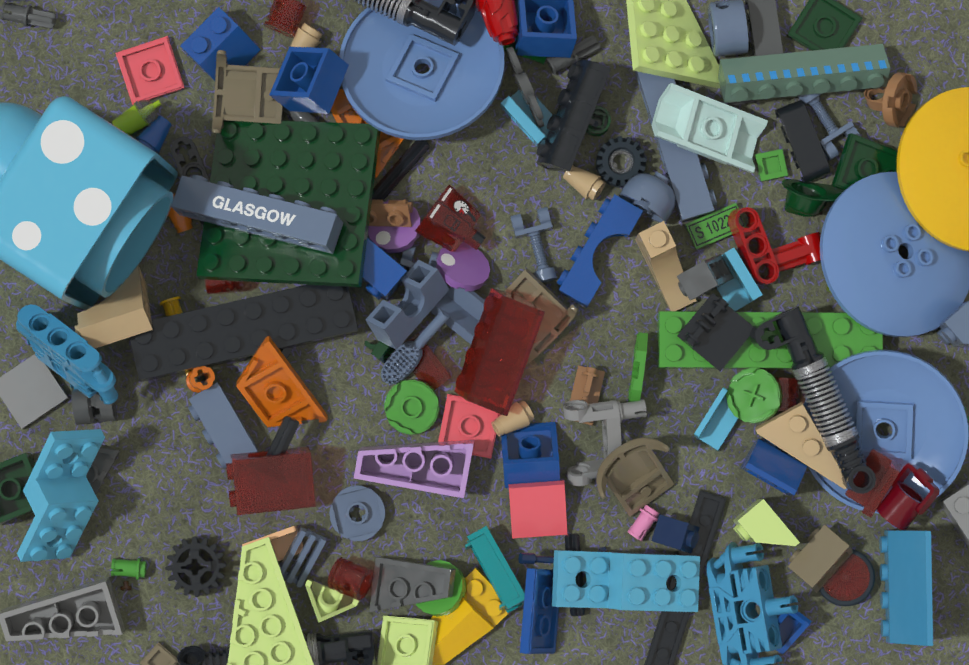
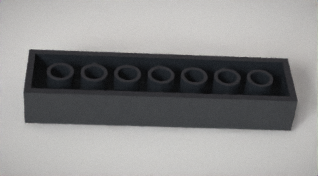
[129,285,358,382]

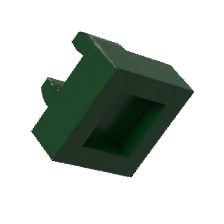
[364,341,395,364]

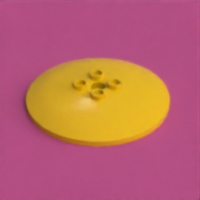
[897,87,969,252]

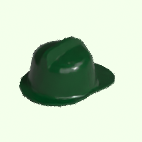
[782,179,843,217]

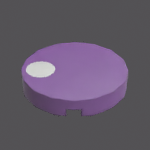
[368,200,422,253]
[436,242,490,292]

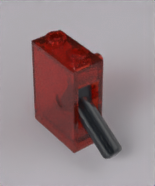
[226,416,316,515]

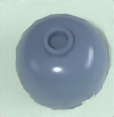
[619,172,676,223]

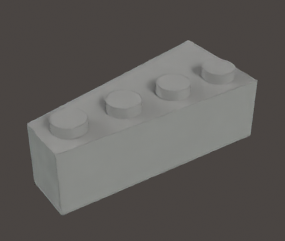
[0,577,125,641]

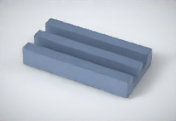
[280,527,326,588]

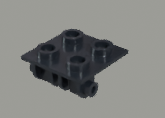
[677,293,753,371]

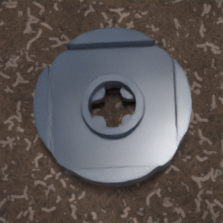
[330,485,386,541]

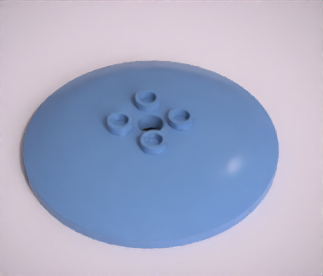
[339,0,505,140]
[820,172,969,337]
[804,350,969,514]

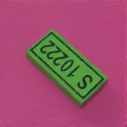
[685,203,746,250]

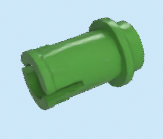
[111,558,147,580]

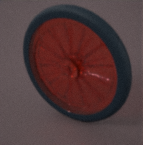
[819,549,875,606]

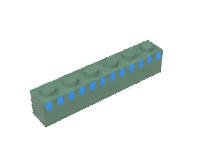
[718,44,890,103]

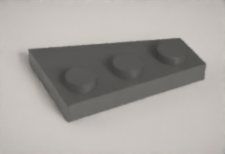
[369,557,456,612]

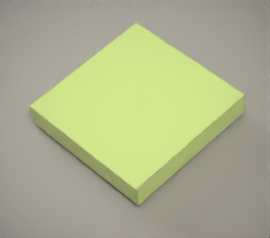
[376,615,438,665]

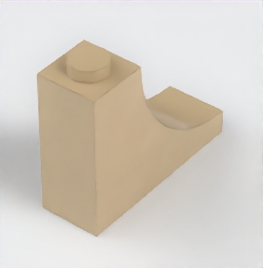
[635,221,697,311]
[74,265,153,349]

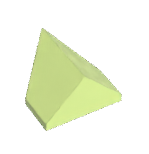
[305,579,360,623]

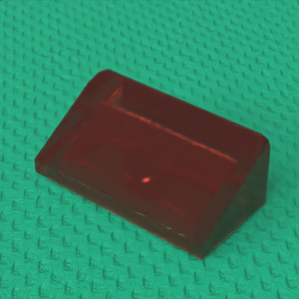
[408,333,452,390]

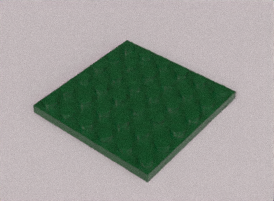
[196,120,381,287]

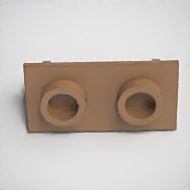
[369,199,413,227]
[570,365,605,426]

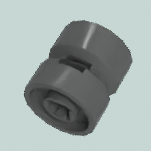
[72,389,117,425]

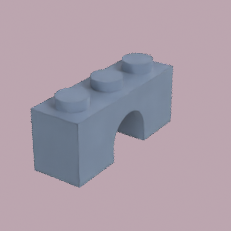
[365,260,449,350]

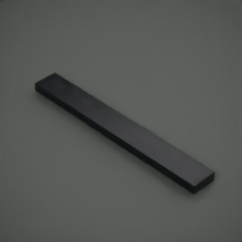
[644,490,726,665]

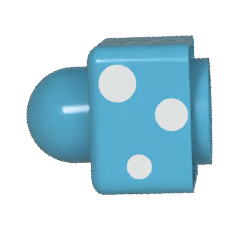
[0,96,178,310]

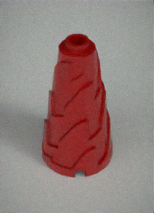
[474,0,518,46]

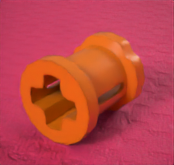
[186,366,215,393]

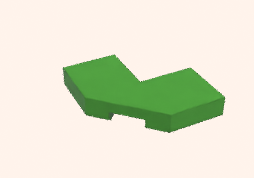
[628,332,648,402]

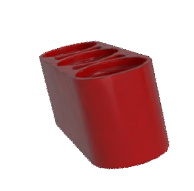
[728,207,779,284]

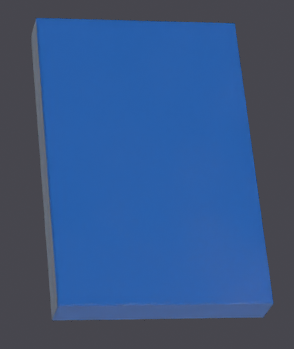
[520,568,559,654]

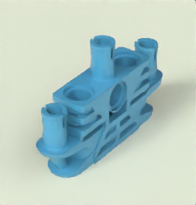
[16,304,118,404]
[706,542,799,665]

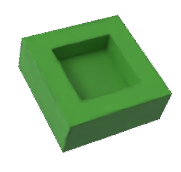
[755,149,788,182]

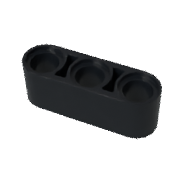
[775,100,830,184]

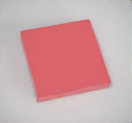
[115,36,185,105]
[438,394,502,459]
[508,480,568,539]

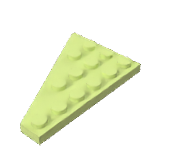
[626,0,720,88]
[227,537,314,665]

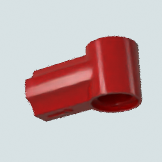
[772,232,821,272]

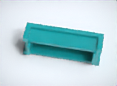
[465,526,525,614]

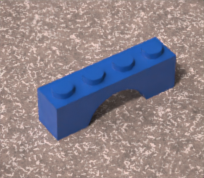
[557,194,643,308]

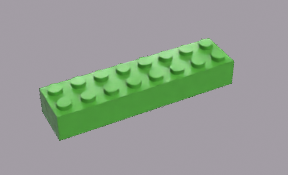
[657,311,883,370]

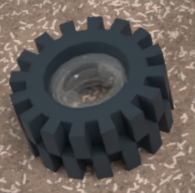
[596,136,646,188]

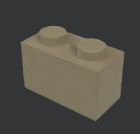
[788,525,853,594]

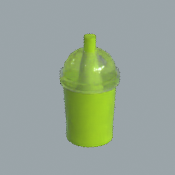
[112,100,161,135]

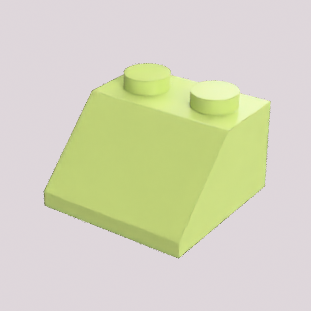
[733,499,800,546]

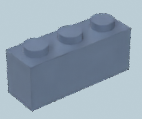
[188,382,261,472]

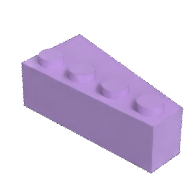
[354,440,475,498]

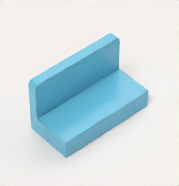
[500,90,552,147]
[717,248,763,311]
[694,387,739,451]

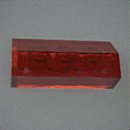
[454,288,545,416]

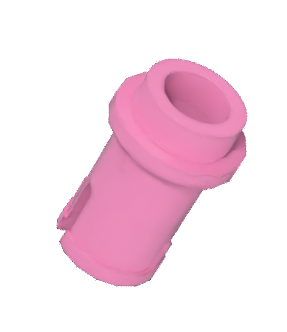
[627,505,660,541]

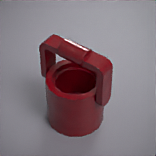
[877,463,940,530]

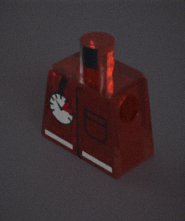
[415,185,486,252]

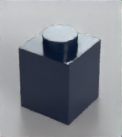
[651,514,700,554]

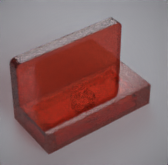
[845,449,902,518]

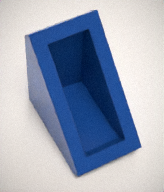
[776,604,812,655]

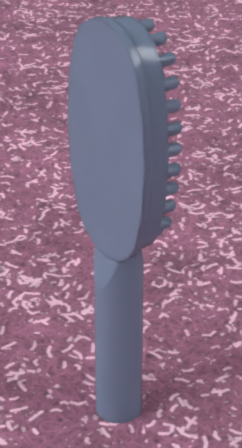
[381,310,450,385]

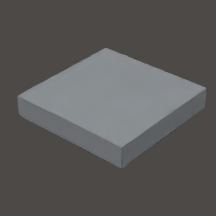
[0,354,69,429]

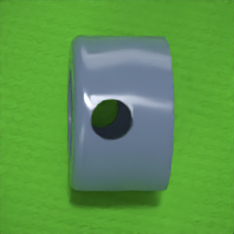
[708,0,748,57]

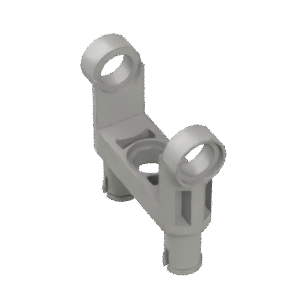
[563,399,647,486]

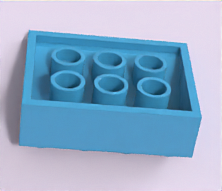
[879,530,933,646]

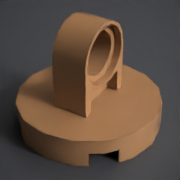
[864,72,918,128]

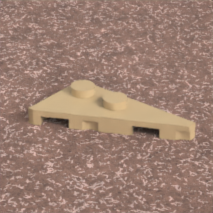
[755,402,847,490]

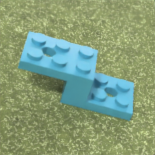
[17,429,105,562]
[552,550,700,612]

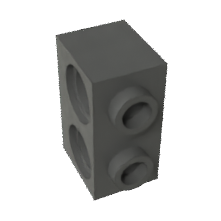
[677,254,734,301]

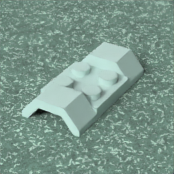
[651,83,768,173]

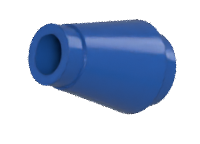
[136,116,172,154]

